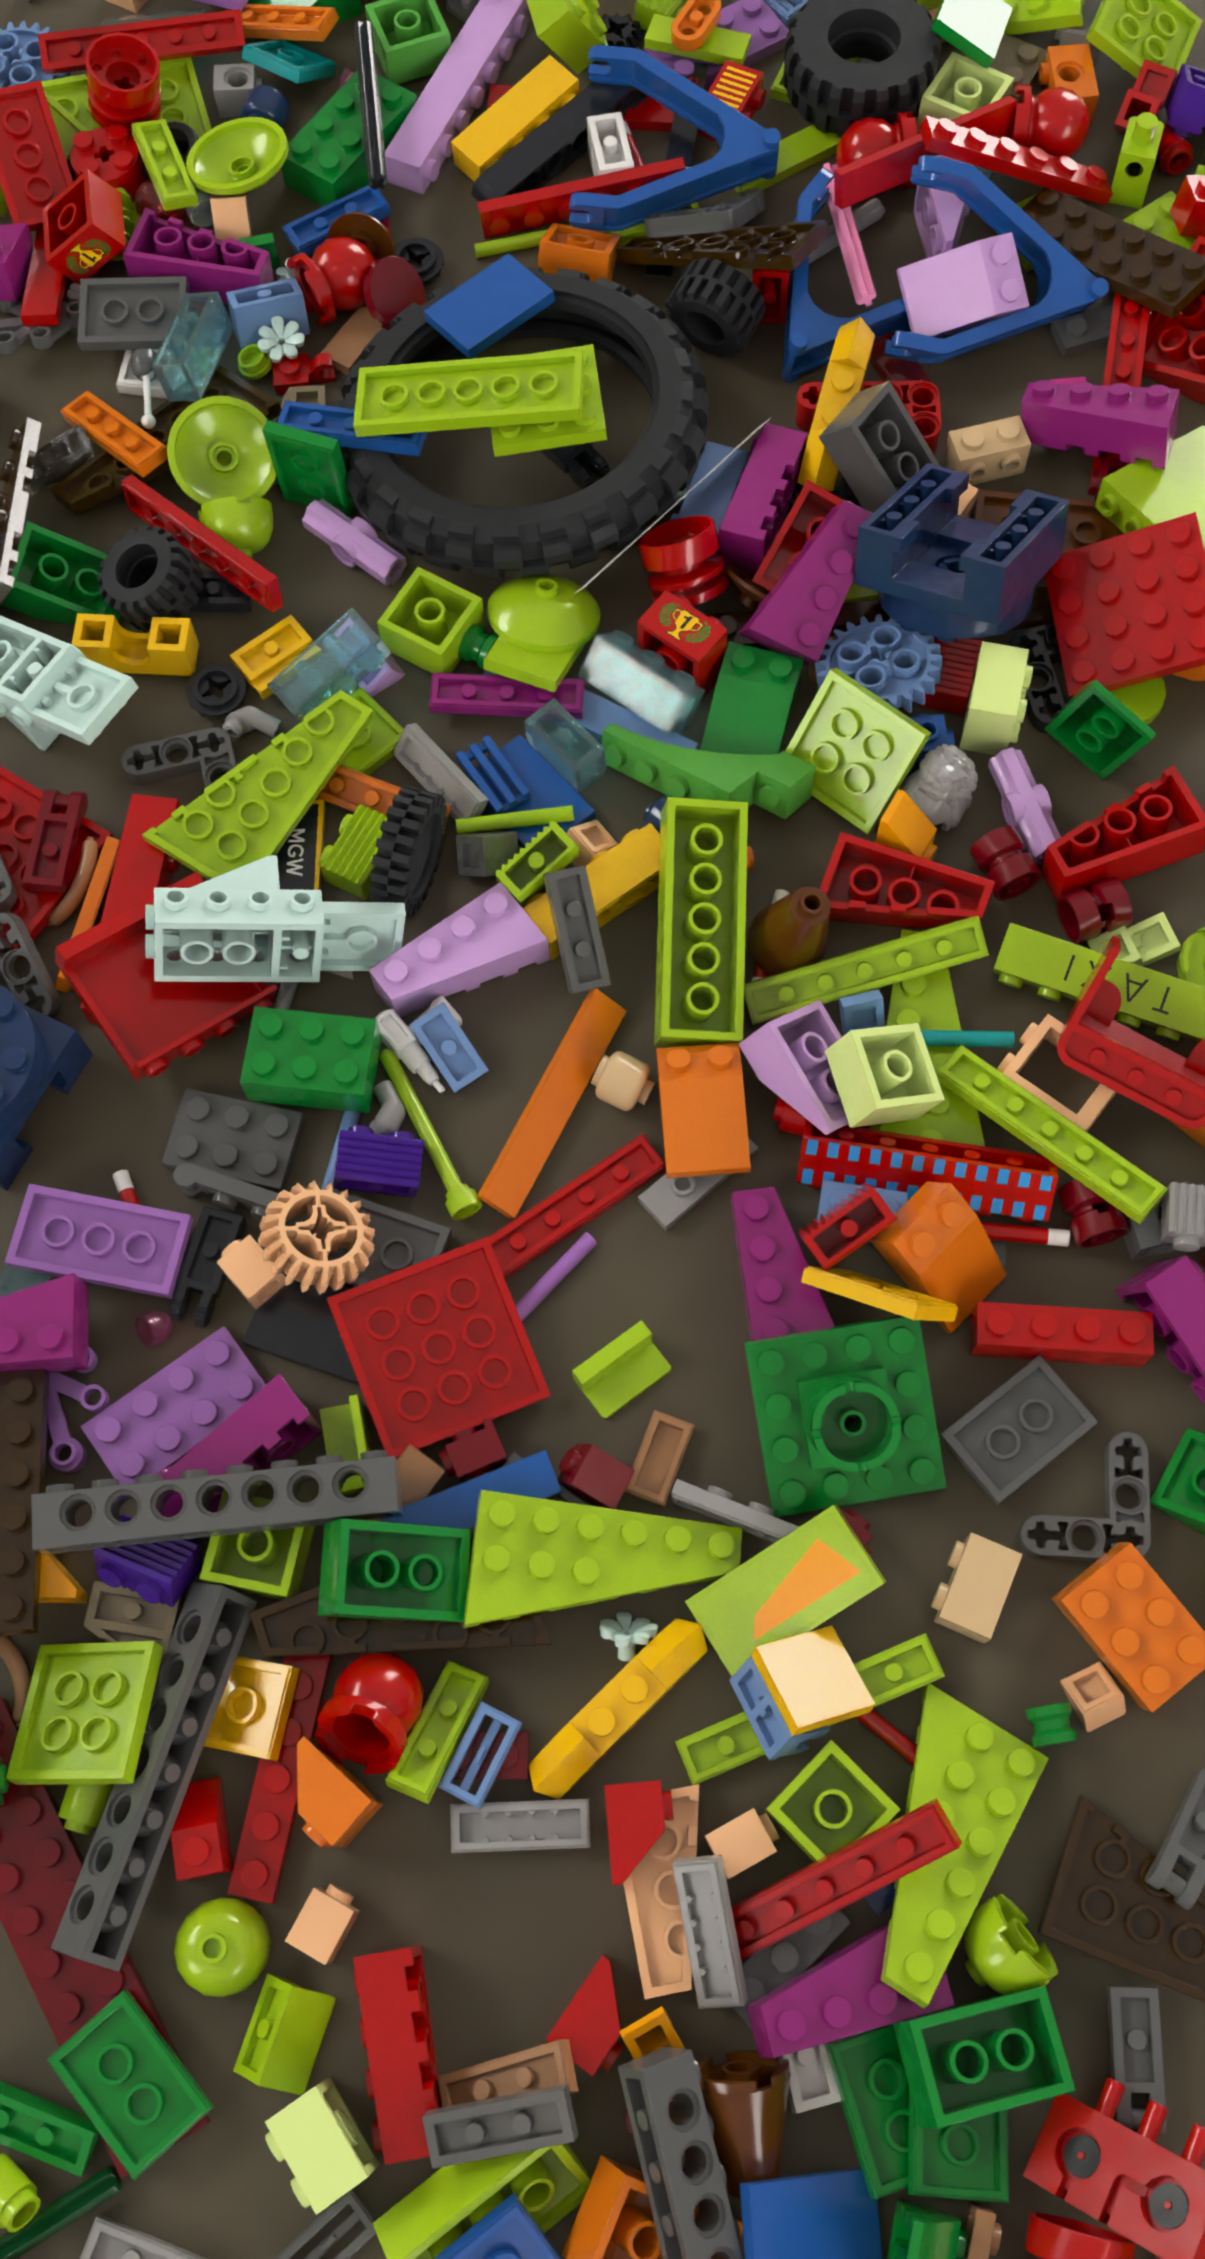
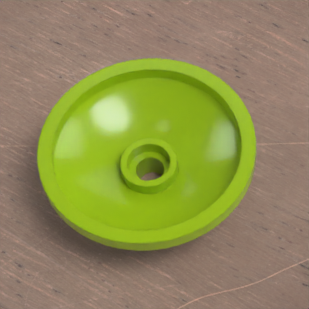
[186,117,289,196]
[167,396,277,505]
[487,574,600,652]

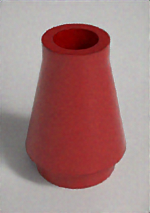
[1157,123,1193,175]

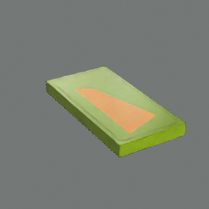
[685,1503,886,1676]

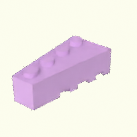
[369,882,550,1018]

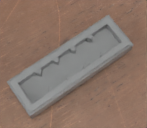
[393,723,489,821]
[638,1137,758,1231]
[671,1479,799,1543]
[450,1799,591,1853]
[672,1854,749,2009]

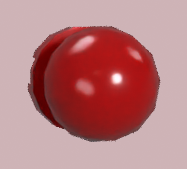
[1008,84,1090,158]
[836,111,918,189]
[287,236,376,328]
[315,1652,424,1774]

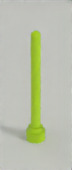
[380,1049,483,1221]

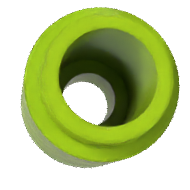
[58,1784,114,1835]
[0,2153,41,2233]

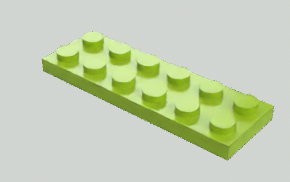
[353,350,585,437]

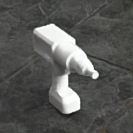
[375,995,462,1094]

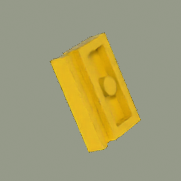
[229,615,325,700]

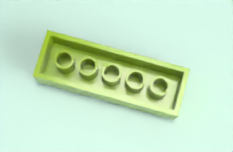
[654,797,748,1047]

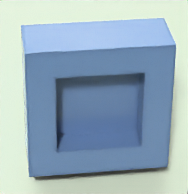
[839,989,885,1035]

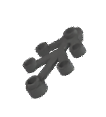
[0,297,79,354]

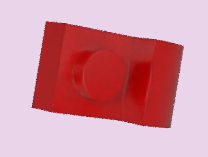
[1114,60,1178,133]

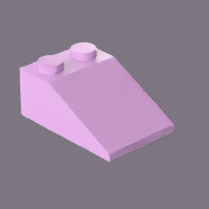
[913,155,970,258]
[896,232,1030,338]
[738,1000,849,1135]

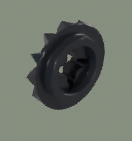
[602,12,642,48]
[395,238,444,285]
[186,663,248,720]

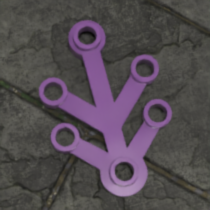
[47,1347,109,1474]

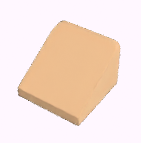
[566,819,618,867]
[1060,1661,1126,1732]

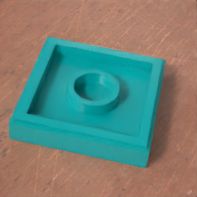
[242,39,337,84]

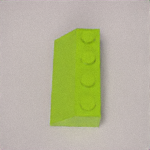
[372,2143,592,2259]

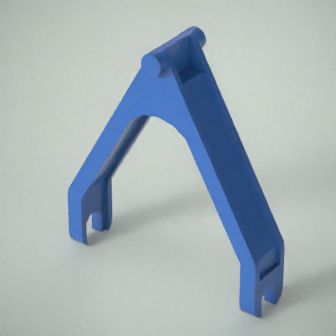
[569,45,781,232]
[885,155,1109,365]
[781,167,911,383]

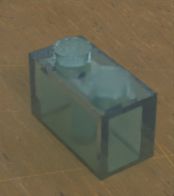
[524,698,606,793]

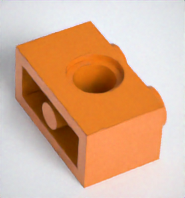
[1038,43,1099,123]

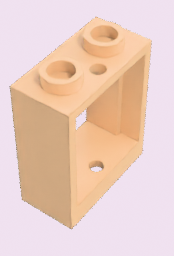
[997,1014,1117,1132]

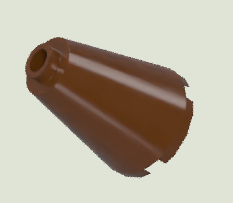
[747,886,831,976]
[698,2050,791,2203]

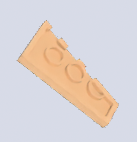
[623,1784,699,1999]

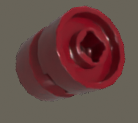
[970,825,1042,901]
[1057,877,1133,944]
[1058,1180,1130,1249]

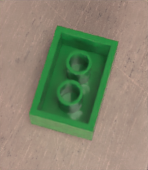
[240,1006,382,1113]
[893,1986,1076,2129]

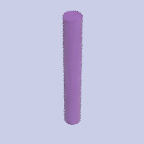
[515,1232,598,1321]

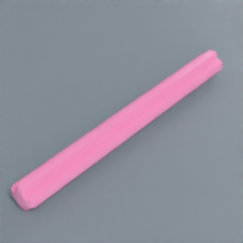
[823,162,877,307]

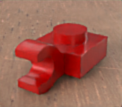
[273,353,336,395]

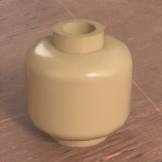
[591,1051,655,1111]

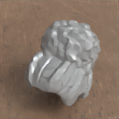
[901,744,978,832]

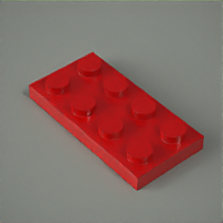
[0,80,73,232]

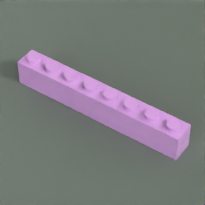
[385,0,532,194]

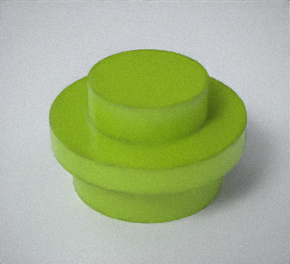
[238,344,273,380]

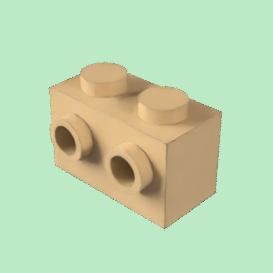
[943,415,1031,485]
[931,1532,1023,1644]

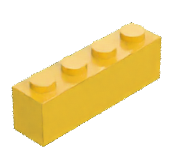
[451,55,579,182]
[523,823,660,960]

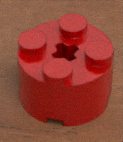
[70,124,148,202]

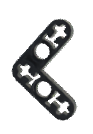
[1008,623,1066,734]

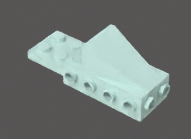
[0,615,139,751]
[145,855,406,982]

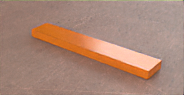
[477,988,627,1218]

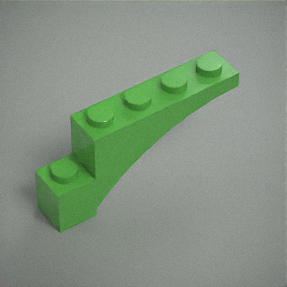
[601,723,816,819]

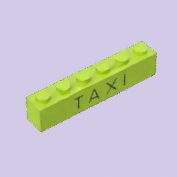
[992,922,1205,1045]

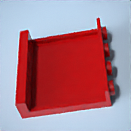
[55,872,278,1081]

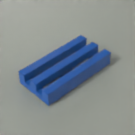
[456,735,531,814]

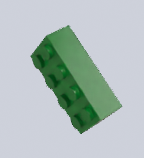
[281,70,417,207]

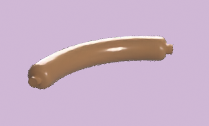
[48,837,98,926]
[0,1636,31,1727]

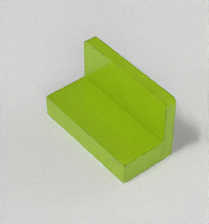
[572,1320,671,1419]
[319,1394,372,1495]
[233,1973,336,2095]

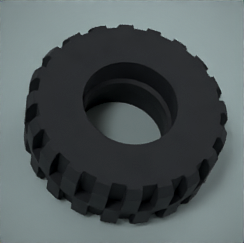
[783,0,941,138]

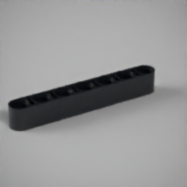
[472,48,649,202]

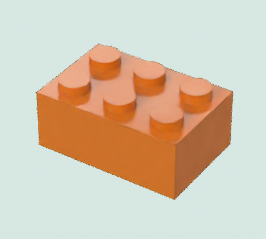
[1051,1542,1205,1713]

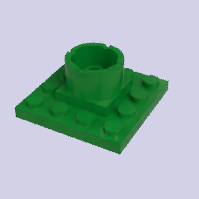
[743,1315,947,1517]

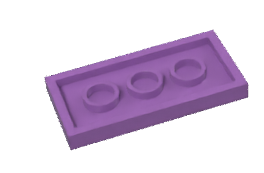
[643,0,789,88]
[4,1183,194,1299]
[80,1326,266,1485]

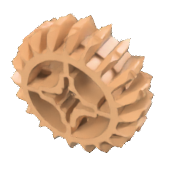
[258,1180,375,1295]

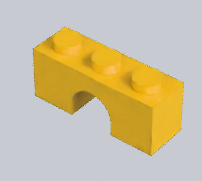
[71,613,199,676]

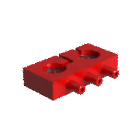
[1023,2077,1205,2259]

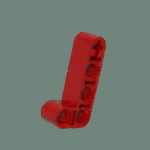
[795,381,942,455]

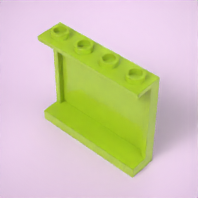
[1094,425,1205,549]

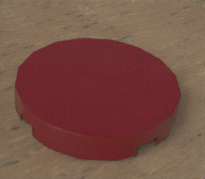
[363,255,426,330]

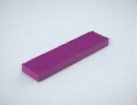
[429,672,585,719]

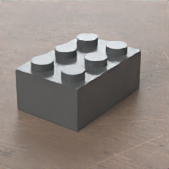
[819,381,940,513]

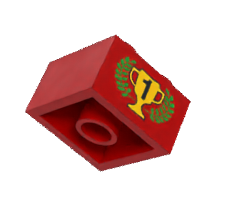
[42,169,126,284]
[637,590,728,703]

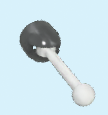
[131,348,160,429]

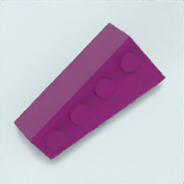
[1021,380,1180,470]
[738,500,873,666]
[1114,1255,1205,1406]
[158,1373,323,1517]

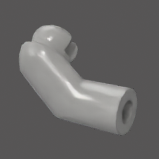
[223,706,282,739]
[369,1080,406,1136]

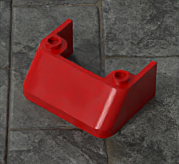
[1057,936,1205,1129]

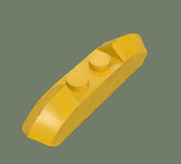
[797,317,875,491]
[528,1618,708,1800]

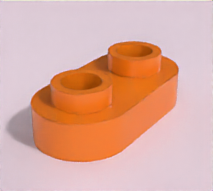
[671,0,722,52]

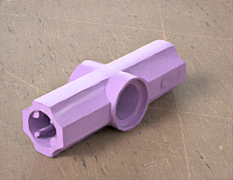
[302,499,407,586]
[988,747,1061,866]

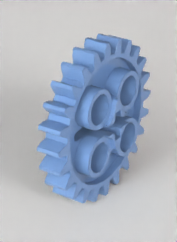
[0,21,73,88]
[815,614,942,713]

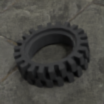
[370,786,447,916]

